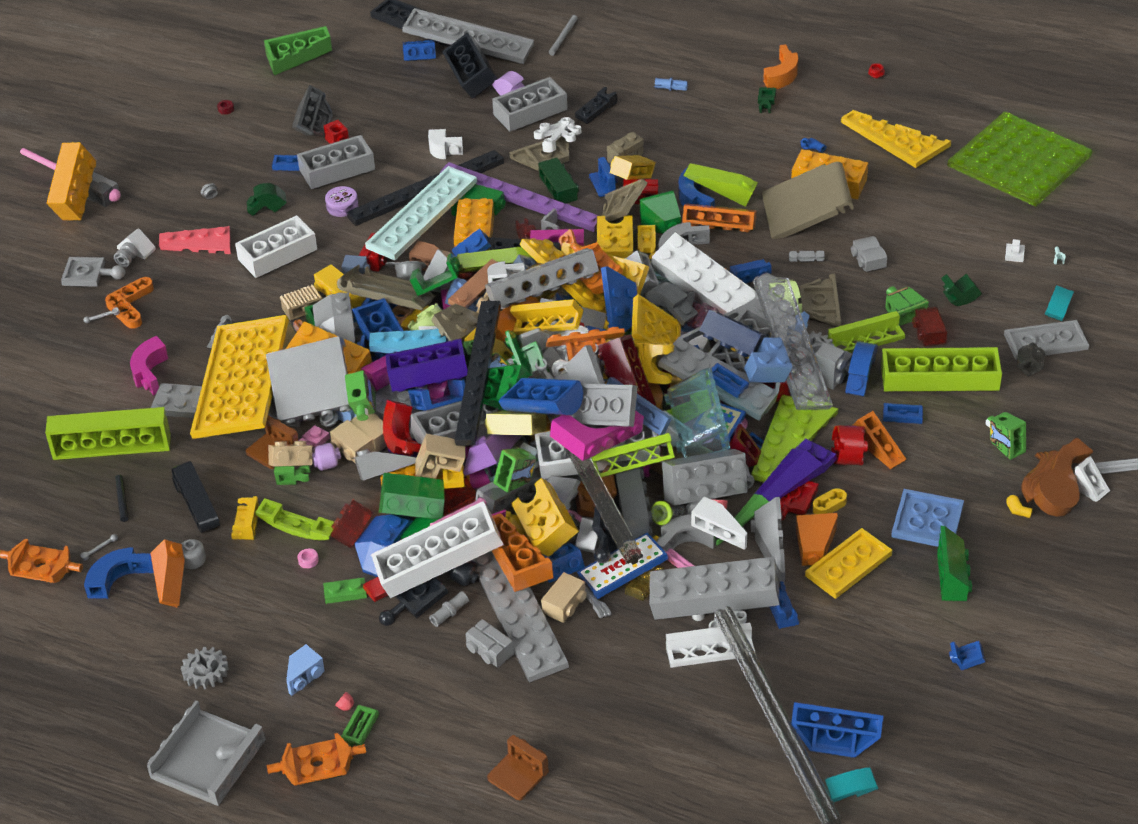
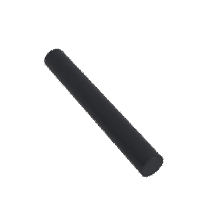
[115,475,128,522]

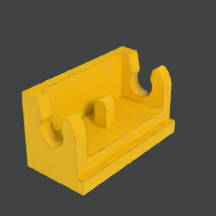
[231,496,259,540]

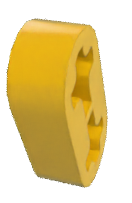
[812,488,847,514]

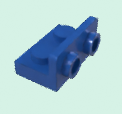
[403,40,436,61]
[730,259,771,284]
[542,542,585,583]

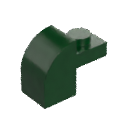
[246,183,287,216]
[941,274,982,306]

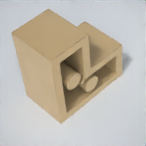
[415,433,465,479]

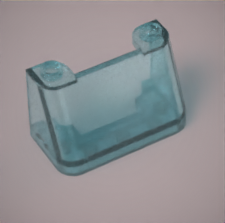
[664,367,730,458]

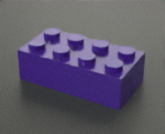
[386,339,468,392]

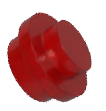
[868,63,885,78]

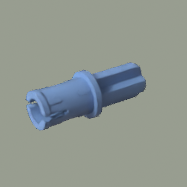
[655,78,688,91]

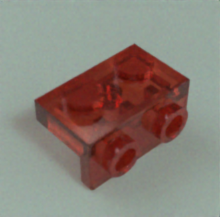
[443,476,476,517]

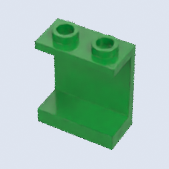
[410,253,461,296]

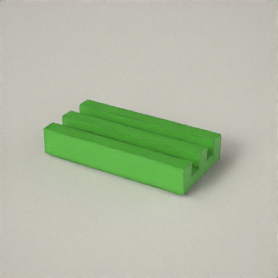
[341,705,379,746]

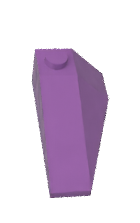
[463,434,523,476]

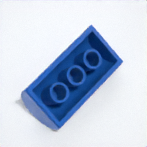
[352,298,403,360]
[499,378,583,415]

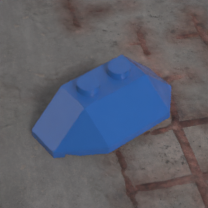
[355,514,414,577]
[791,702,883,758]

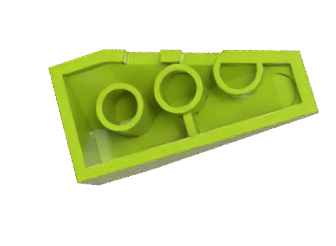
[683,163,758,207]

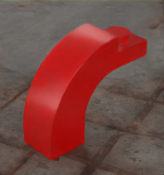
[383,400,422,456]

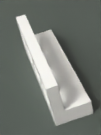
[666,623,755,668]

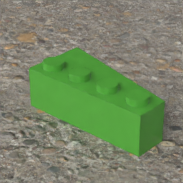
[264,26,332,75]

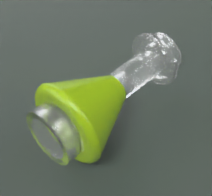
[651,501,685,525]

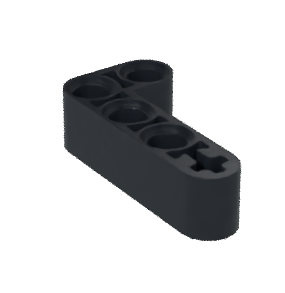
[171,461,220,533]

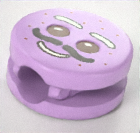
[325,186,358,217]

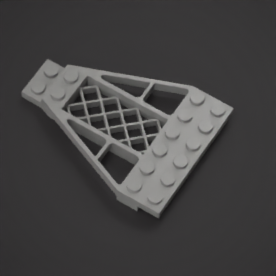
[658,293,796,421]

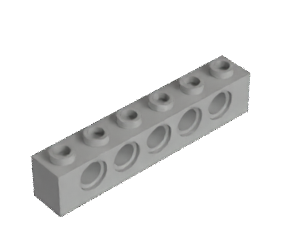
[485,248,599,309]

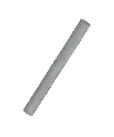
[549,15,578,56]

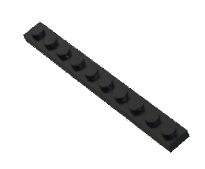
[347,150,504,226]
[455,301,501,446]

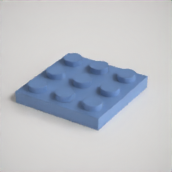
[891,489,964,547]

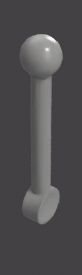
[83,307,120,323]
[81,534,118,561]

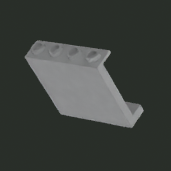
[266,336,352,425]
[147,701,265,806]

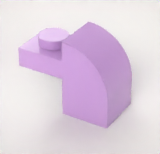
[492,71,524,96]

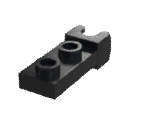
[575,87,618,124]

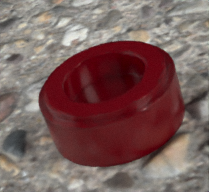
[217,100,234,115]

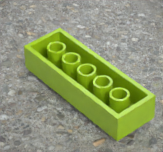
[881,347,1002,391]
[45,407,171,460]

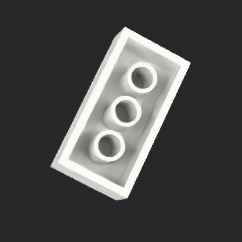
[235,216,317,278]

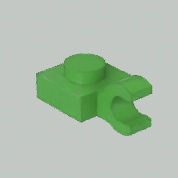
[274,465,310,485]

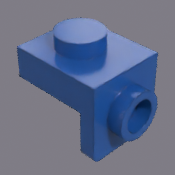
[949,641,985,671]

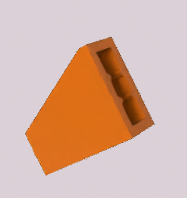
[796,513,838,566]

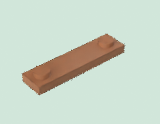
[448,259,498,308]

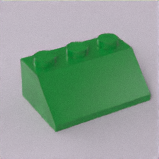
[379,473,445,519]
[937,526,972,601]

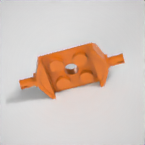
[570,242,623,294]
[0,539,83,583]
[267,733,366,785]

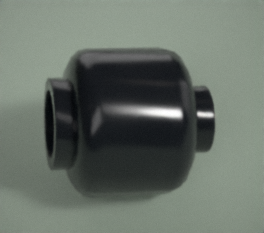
[448,560,480,587]

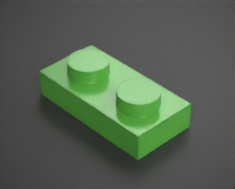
[323,578,367,604]

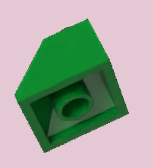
[640,191,681,234]

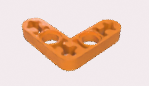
[105,277,154,329]

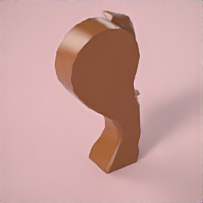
[1021,438,1093,517]

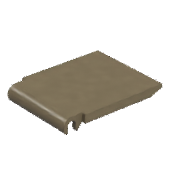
[762,162,854,239]
[337,264,440,310]

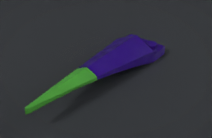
[716,438,837,545]

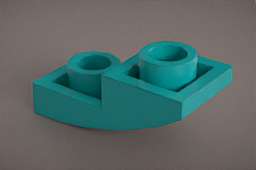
[1045,285,1074,321]
[825,767,879,803]

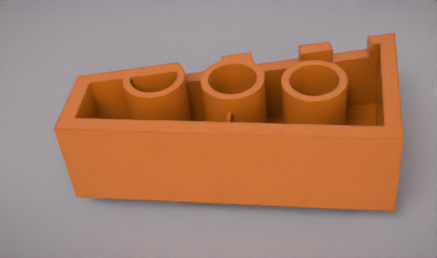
[492,513,553,592]

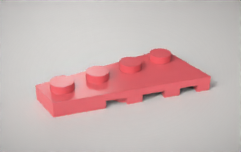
[159,226,231,254]

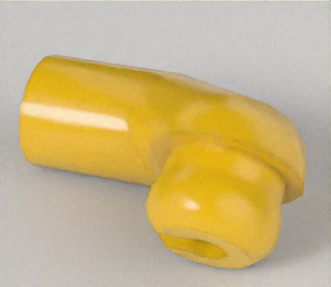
[1006,495,1033,518]

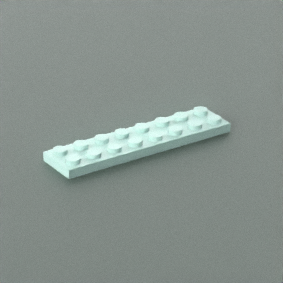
[365,166,477,260]

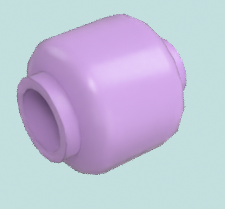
[312,443,341,471]

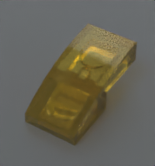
[625,565,664,601]

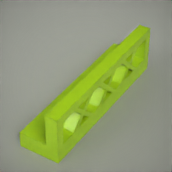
[457,247,532,273]
[828,311,905,353]
[591,433,675,479]

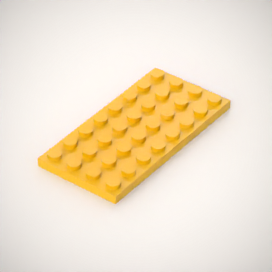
[190,315,289,439]

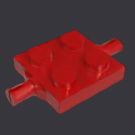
[780,481,819,520]

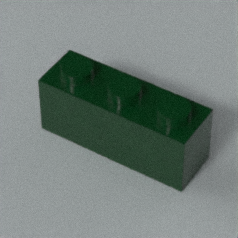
[538,157,579,204]

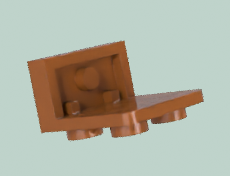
[246,415,298,469]
[575,465,617,518]
[487,734,549,800]

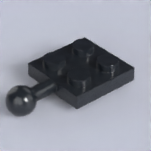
[592,496,622,564]
[379,577,449,626]

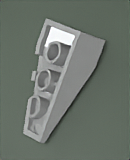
[750,497,785,585]

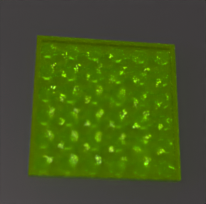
[947,111,1092,206]

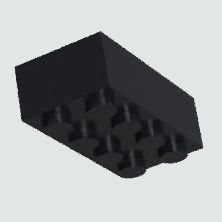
[442,32,498,99]

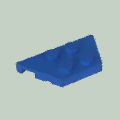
[601,266,637,332]

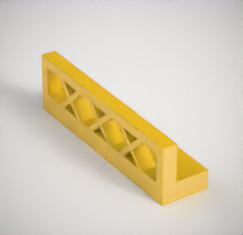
[510,299,584,335]

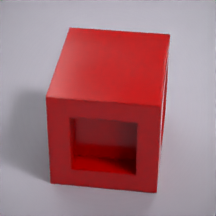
[323,120,349,144]

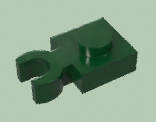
[758,87,776,113]

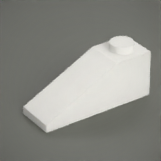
[691,497,747,550]

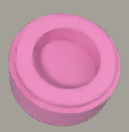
[298,548,319,568]

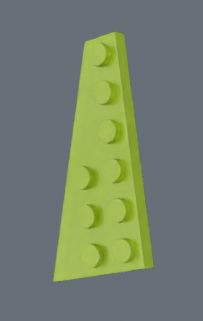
[751,395,838,482]

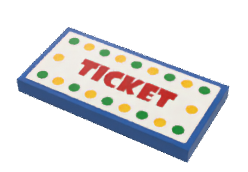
[577,533,668,599]

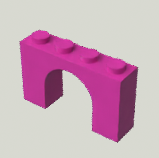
[550,410,644,461]

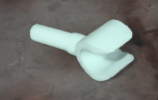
[1054,246,1066,264]

